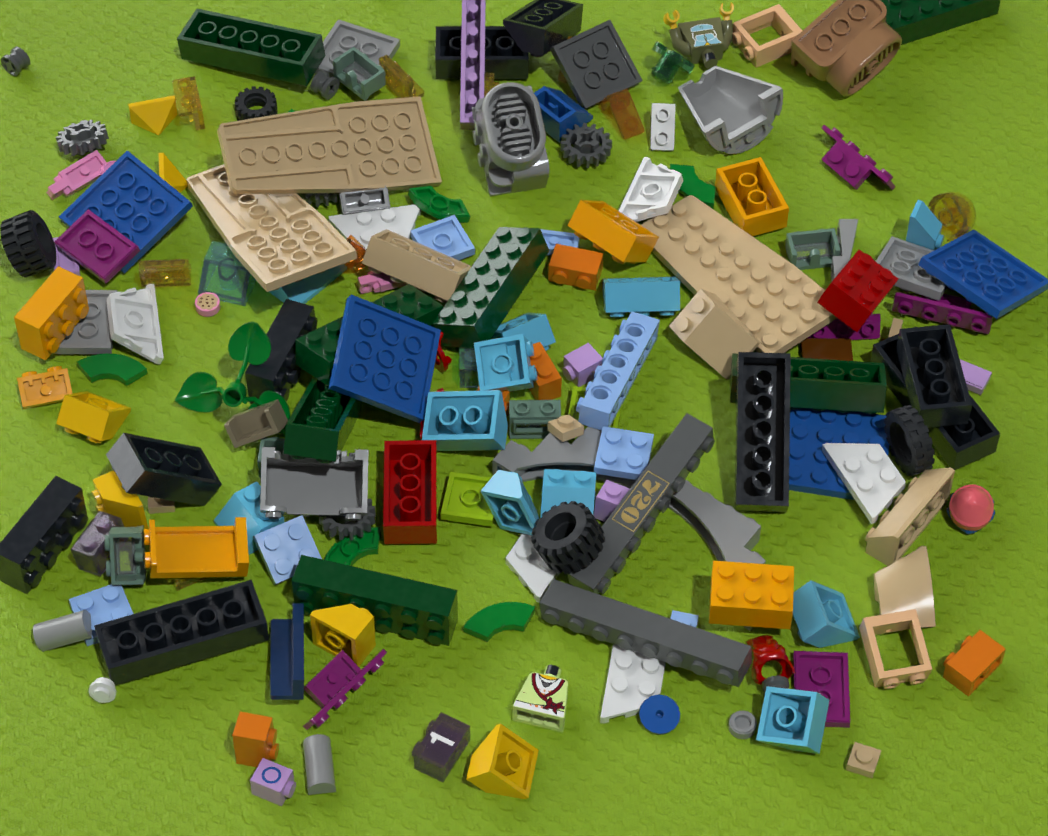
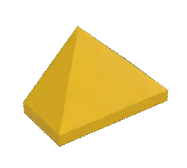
[128,95,178,135]
[158,153,188,193]

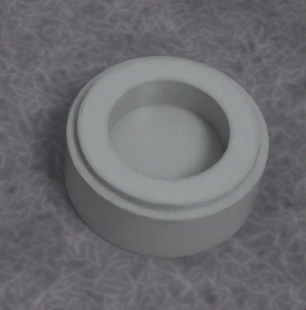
[728,711,757,739]

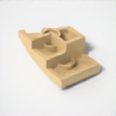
[874,546,936,627]

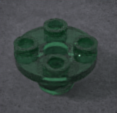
[651,41,695,85]

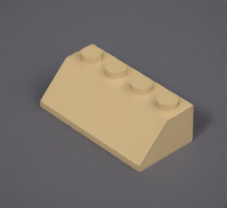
[362,229,472,303]
[865,467,955,566]

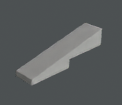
[830,219,858,282]

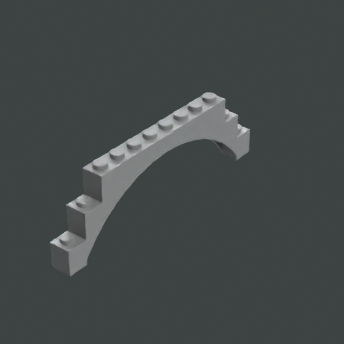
[493,427,766,631]

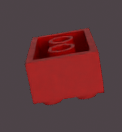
[817,249,899,332]

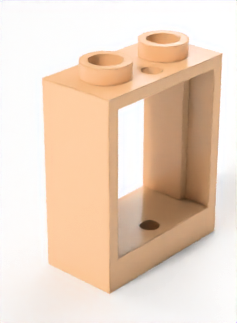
[732,4,803,68]
[859,609,932,689]

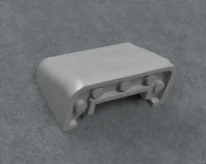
[260,447,369,521]

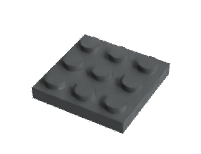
[550,20,643,110]

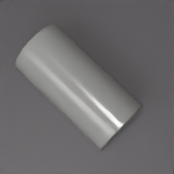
[339,186,390,215]
[33,610,92,652]
[303,734,336,795]

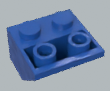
[534,86,593,142]

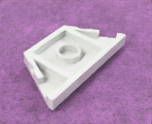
[619,157,683,222]
[329,204,421,256]
[106,284,164,365]
[822,443,906,524]
[506,534,560,603]
[600,644,666,723]

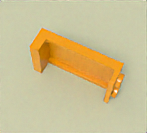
[143,517,249,578]

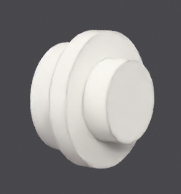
[89,677,117,703]

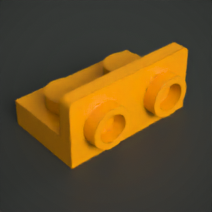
[17,366,73,409]

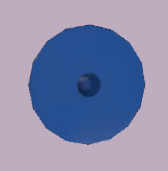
[639,694,680,734]

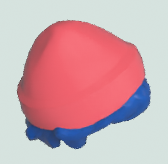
[946,484,995,534]

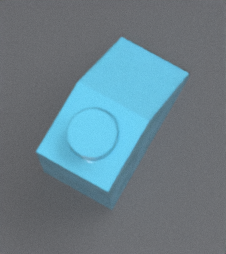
[906,200,944,250]

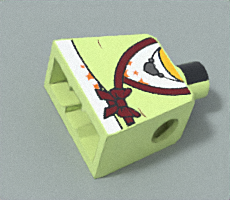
[513,665,568,732]

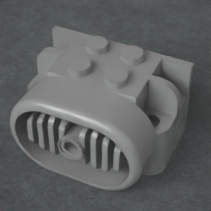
[471,82,550,197]

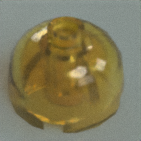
[928,192,976,241]

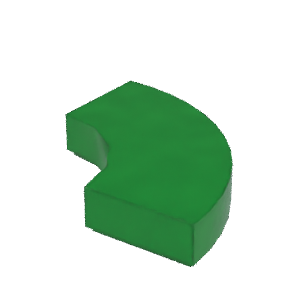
[670,164,716,209]
[408,186,470,223]
[77,353,148,386]
[324,527,381,566]
[463,602,535,642]

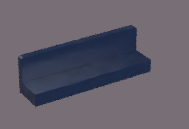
[270,603,304,700]

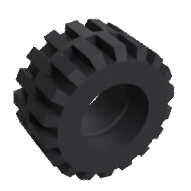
[0,210,57,278]
[531,501,605,574]

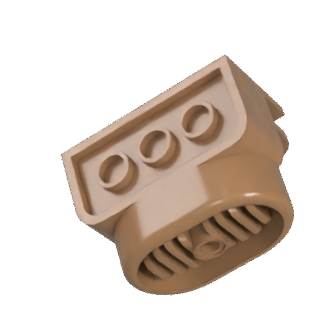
[791,0,902,97]

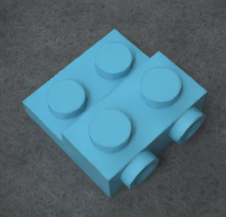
[474,334,537,392]

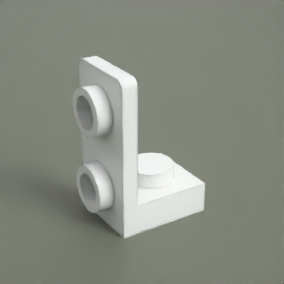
[650,103,675,151]

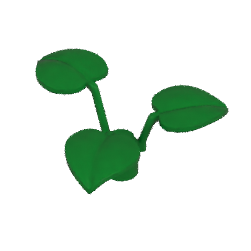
[175,321,291,434]

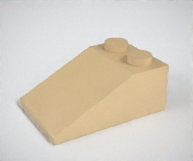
[669,289,761,380]

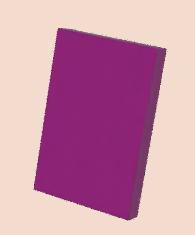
[54,209,140,284]
[793,651,850,728]

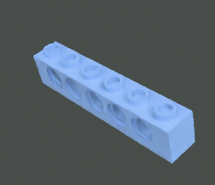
[576,311,660,431]

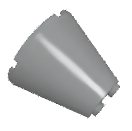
[678,66,783,154]

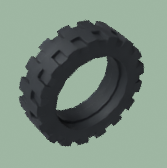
[884,405,935,476]

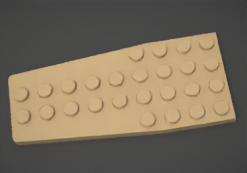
[217,96,442,194]
[187,164,357,292]
[641,195,837,353]

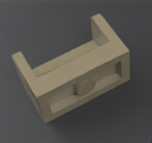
[224,399,288,448]

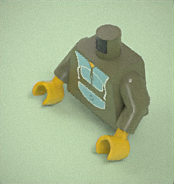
[663,2,734,69]

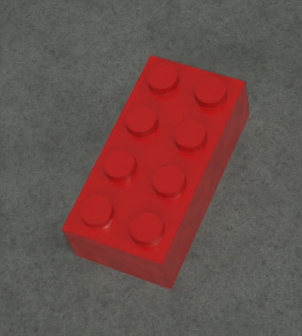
[383,440,437,544]

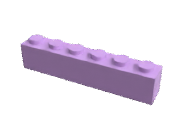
[460,0,486,130]

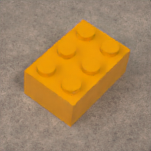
[715,157,789,236]
[567,200,659,264]
[14,266,89,360]
[709,561,794,629]

